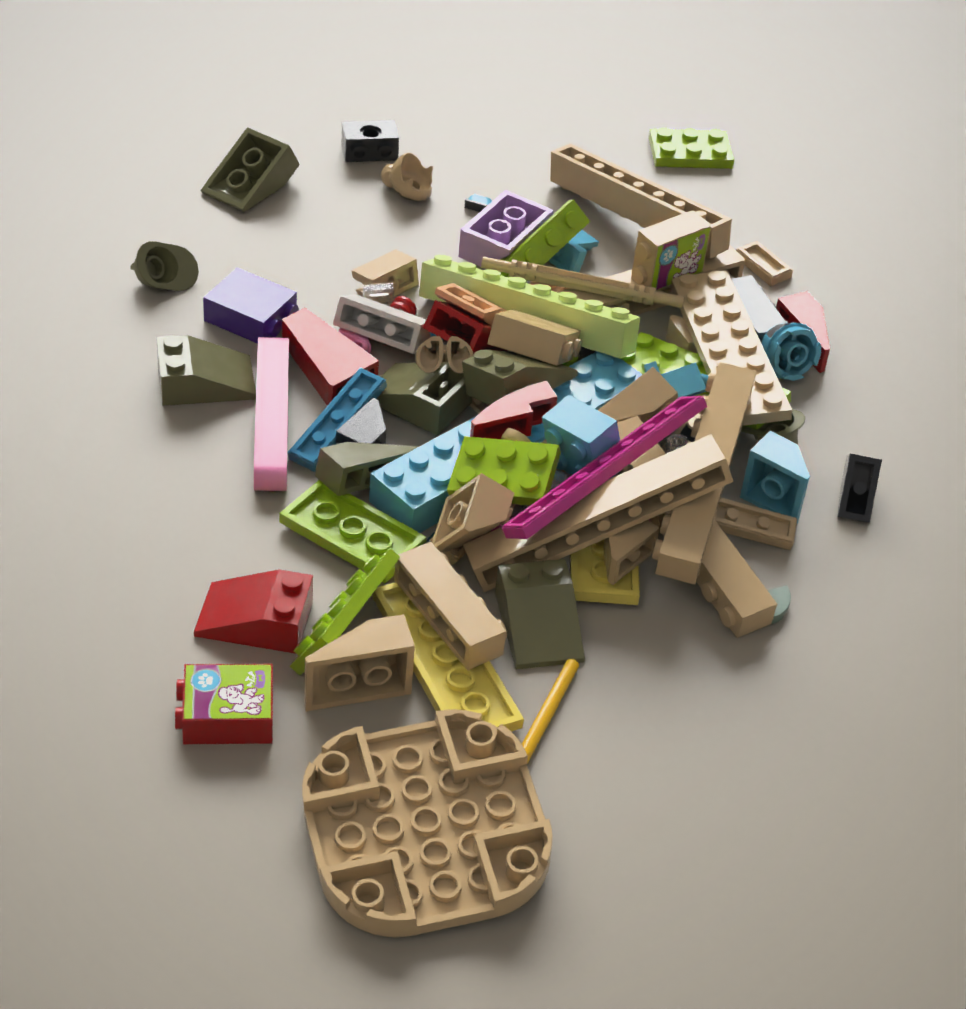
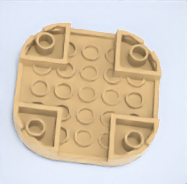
[302,709,552,937]

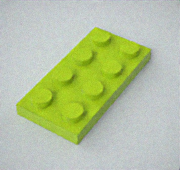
[279,480,427,583]
[289,548,400,675]

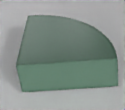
[768,585,791,625]

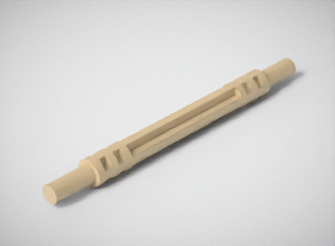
[481,257,685,308]

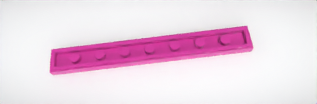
[502,396,708,539]

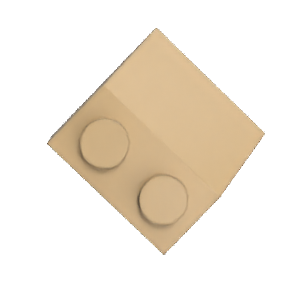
[432,473,514,553]

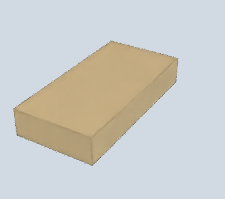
[736,241,793,286]

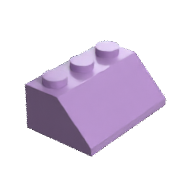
[458,190,553,267]

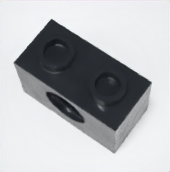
[341,120,399,162]

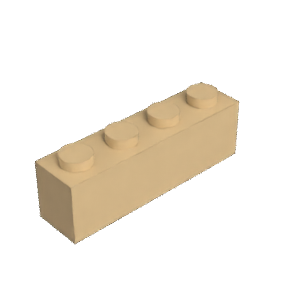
[394,542,507,671]

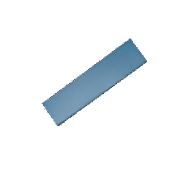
[287,367,387,472]

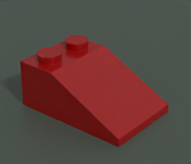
[194,569,313,654]

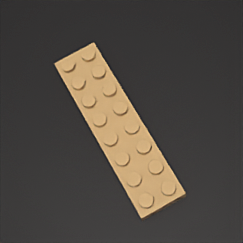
[670,270,792,426]

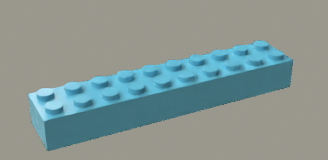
[369,351,643,533]

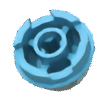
[761,323,821,381]

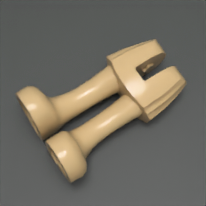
[415,336,474,374]

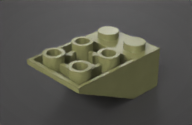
[377,362,472,436]

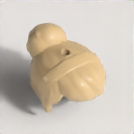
[381,152,433,201]

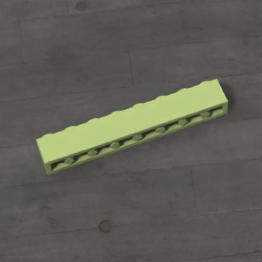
[419,255,640,359]

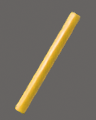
[522,659,579,764]

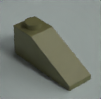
[315,442,418,496]

